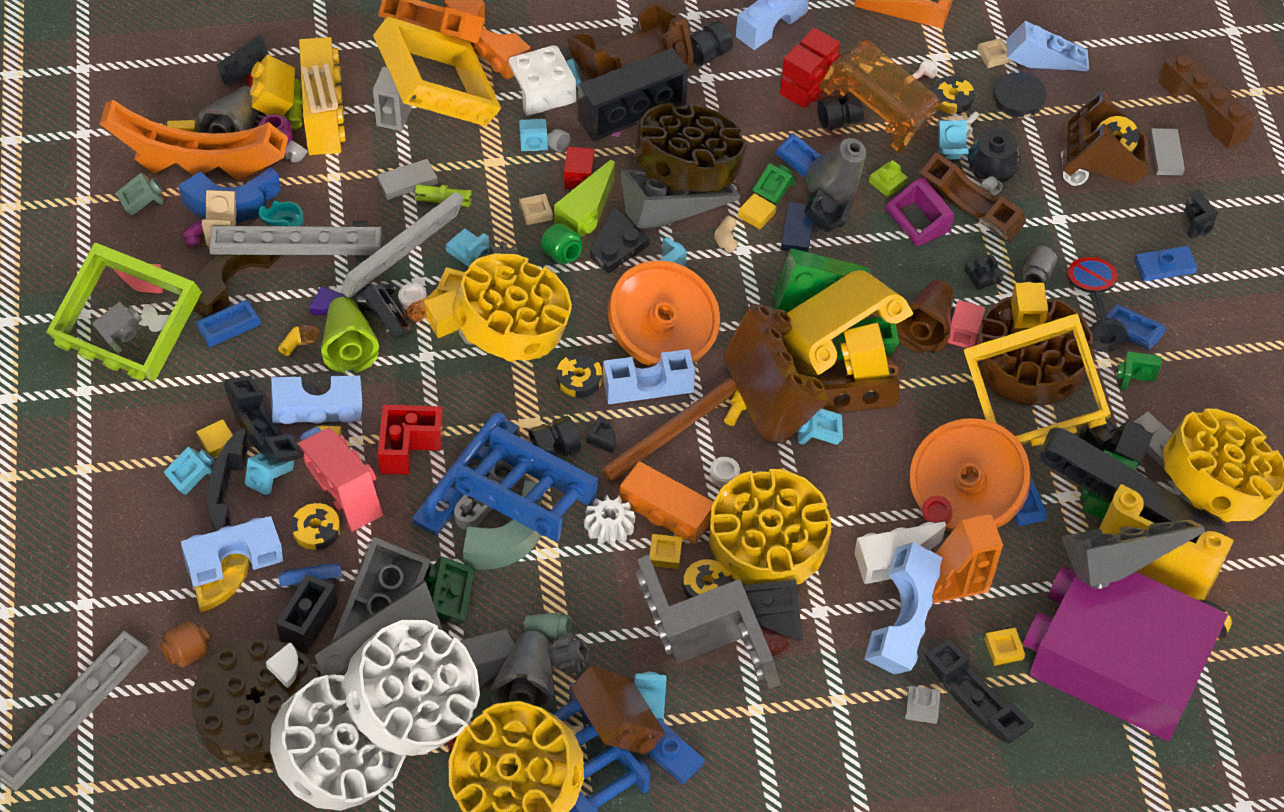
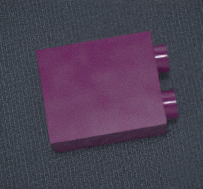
[1023,565,1229,742]

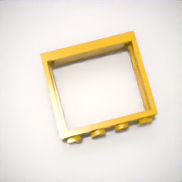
[373,16,501,126]
[964,313,1111,447]

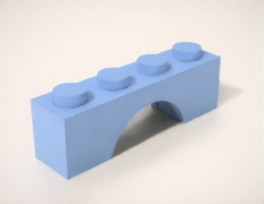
[864,542,943,675]

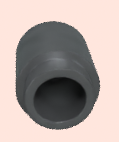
[1022,246,1057,284]

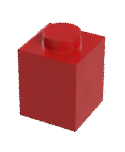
[564,146,595,190]

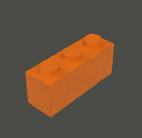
[619,461,713,544]

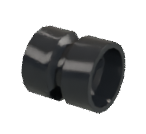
[690,20,733,66]
[817,90,864,132]
[528,415,581,457]

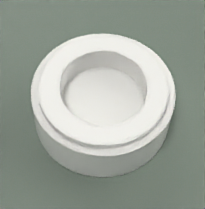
[398,283,427,311]
[710,457,740,487]

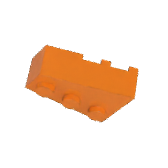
[932,514,1003,604]

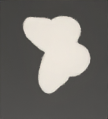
[139,304,170,332]

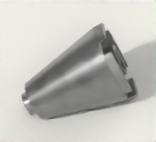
[195,86,259,134]
[805,138,866,205]
[491,631,554,712]

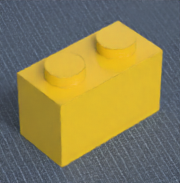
[250,54,295,116]
[840,323,890,382]

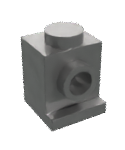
[92,301,143,353]

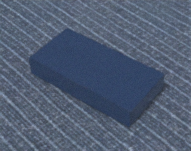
[781,202,813,252]

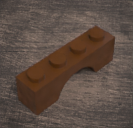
[1158,50,1255,148]
[919,152,1026,243]

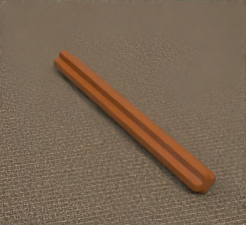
[602,377,738,481]

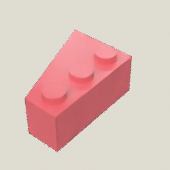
[298,427,383,532]

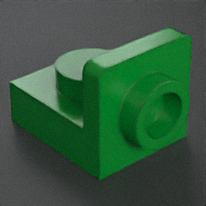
[752,163,796,206]
[1116,351,1162,390]

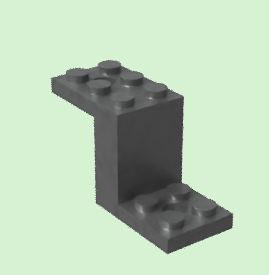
[635,555,781,689]

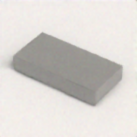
[1150,128,1185,176]
[377,159,438,200]

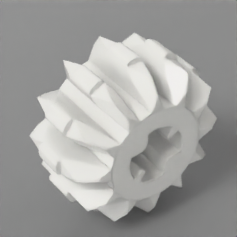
[584,495,635,548]

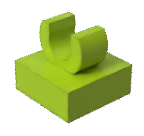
[869,160,908,198]

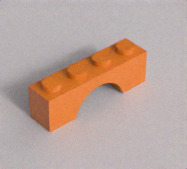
[378,0,485,44]
[444,0,531,80]

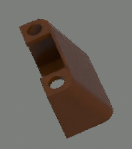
[723,303,829,444]

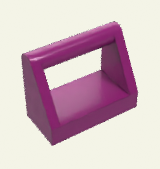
[885,177,955,247]

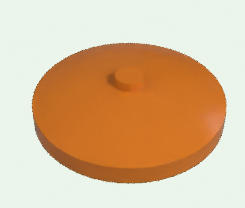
[608,261,720,367]
[910,418,1031,532]

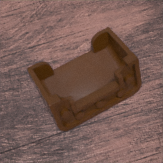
[567,2,694,79]

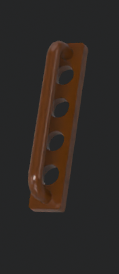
[817,375,900,413]

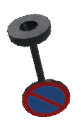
[1067,257,1128,352]

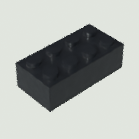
[578,48,688,142]

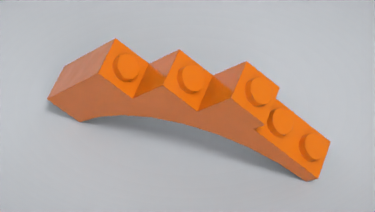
[99,100,288,181]

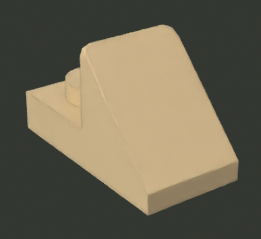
[202,190,236,246]

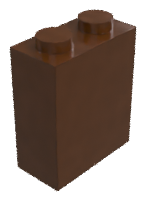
[570,666,665,755]

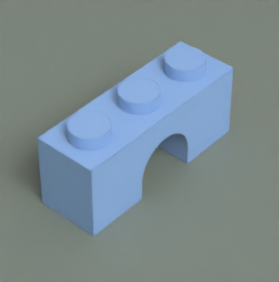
[736,0,809,50]
[603,349,695,404]
[271,376,362,424]
[181,516,283,587]

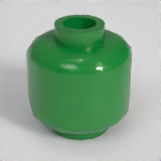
[541,223,582,264]

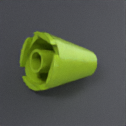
[321,297,379,373]

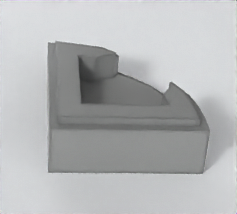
[981,176,1003,196]

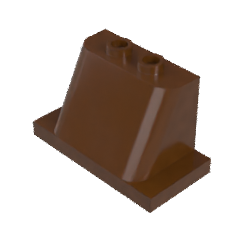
[1063,89,1149,185]

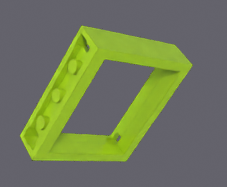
[46,242,202,382]

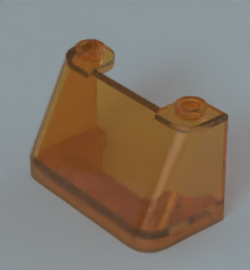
[819,40,941,154]

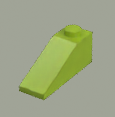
[554,160,615,238]

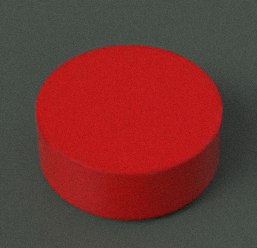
[922,496,953,525]

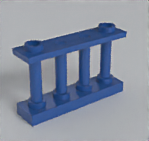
[455,426,598,542]
[552,682,651,812]

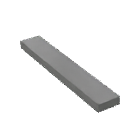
[341,192,463,298]
[209,226,382,255]
[0,631,149,791]

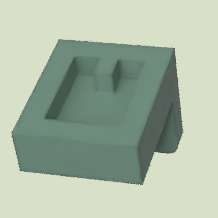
[116,173,166,216]

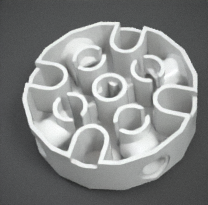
[344,620,480,755]
[270,674,406,811]

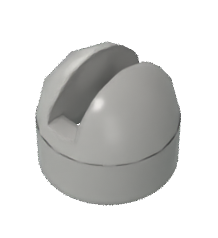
[547,129,570,153]
[284,140,308,162]

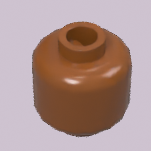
[160,621,210,668]

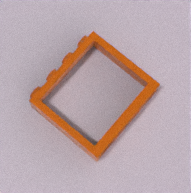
[854,0,953,29]

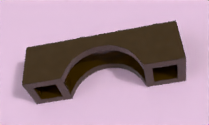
[189,218,282,318]

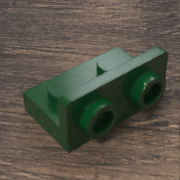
[423,556,475,626]

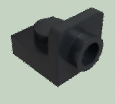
[804,189,852,232]
[1184,190,1218,239]

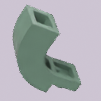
[463,481,542,570]

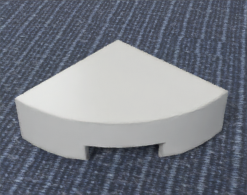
[266,643,299,688]

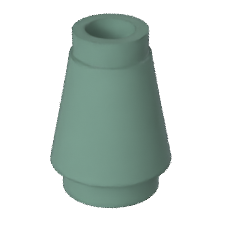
[524,612,572,641]

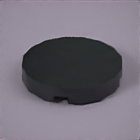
[993,73,1047,117]

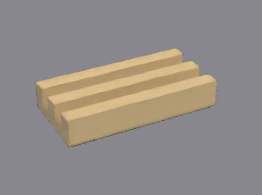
[301,63,338,114]

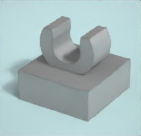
[905,686,941,724]

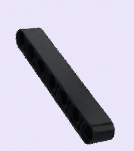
[1039,427,1228,544]

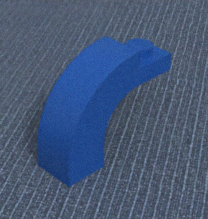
[178,167,281,223]

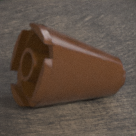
[896,280,954,353]

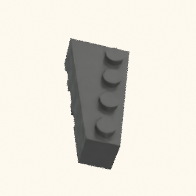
[315,580,443,676]

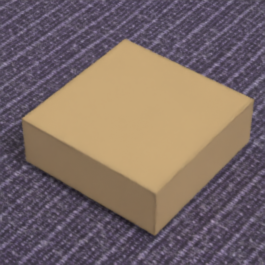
[977,38,1012,68]
[519,194,553,226]

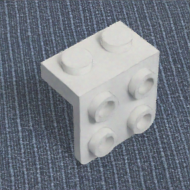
[509,45,576,116]

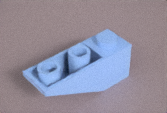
[1006,21,1089,71]

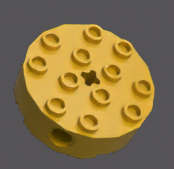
[452,253,572,362]
[1163,409,1284,522]
[709,469,831,585]
[449,701,584,812]

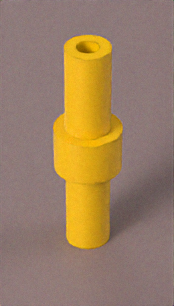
[724,390,746,426]

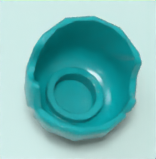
[258,200,304,226]

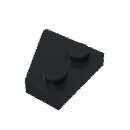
[217,35,270,84]
[590,207,650,274]
[363,284,414,338]
[743,580,803,641]

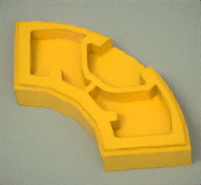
[195,554,250,612]

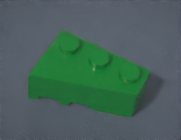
[772,248,872,312]

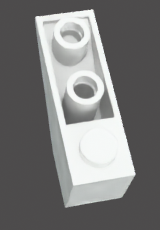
[854,521,946,584]

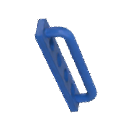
[412,412,518,536]

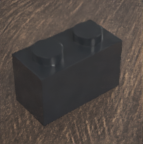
[276,574,338,653]

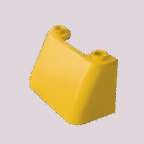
[781,271,913,375]
[1099,484,1234,600]

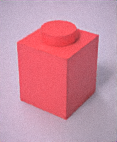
[947,300,985,348]

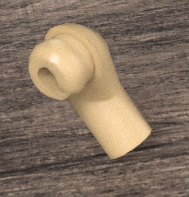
[714,216,738,253]

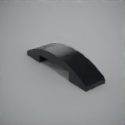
[224,376,304,462]
[208,429,249,532]
[925,638,1034,744]

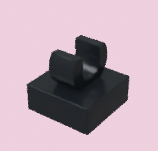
[964,254,1004,290]
[1078,420,1116,452]

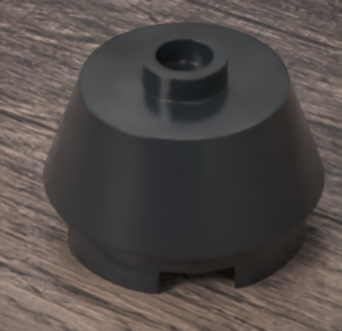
[967,129,1021,183]

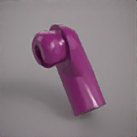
[182,221,204,247]

